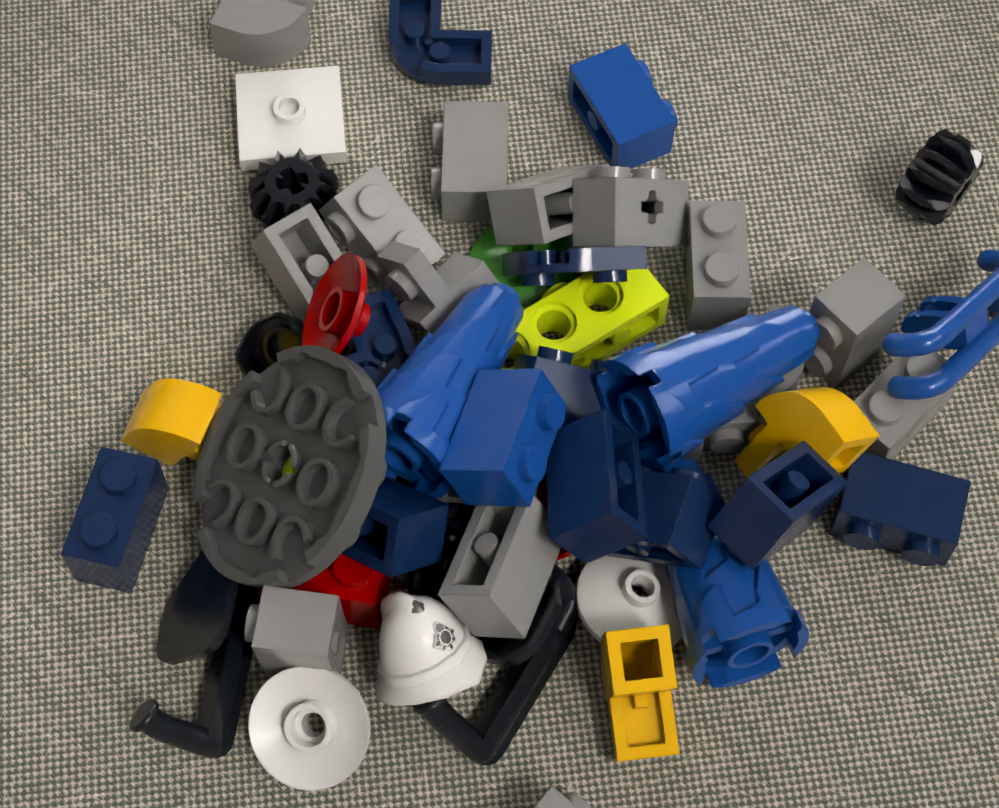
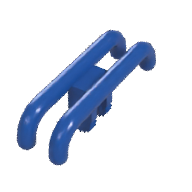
[882,249,999,400]

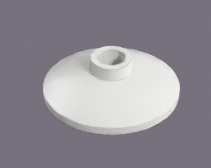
[576,555,682,647]
[248,667,371,791]

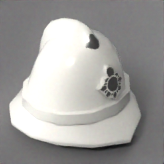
[375,592,487,706]

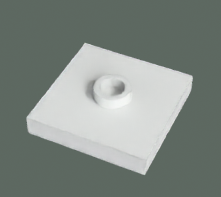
[235,66,347,171]

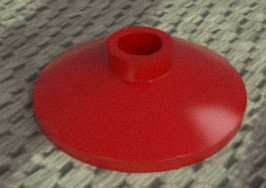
[302,253,371,354]

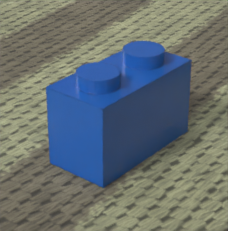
[567,43,678,169]
[439,369,567,507]

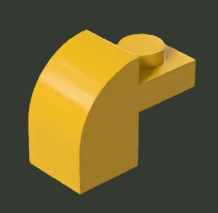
[120,378,222,467]
[734,387,880,478]
[601,624,680,762]

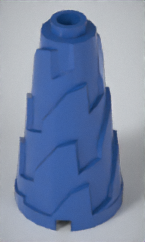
[377,283,524,499]
[596,305,820,471]
[655,457,809,688]

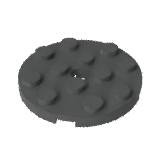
[193,345,387,590]

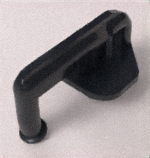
[129,550,261,759]
[413,564,578,766]

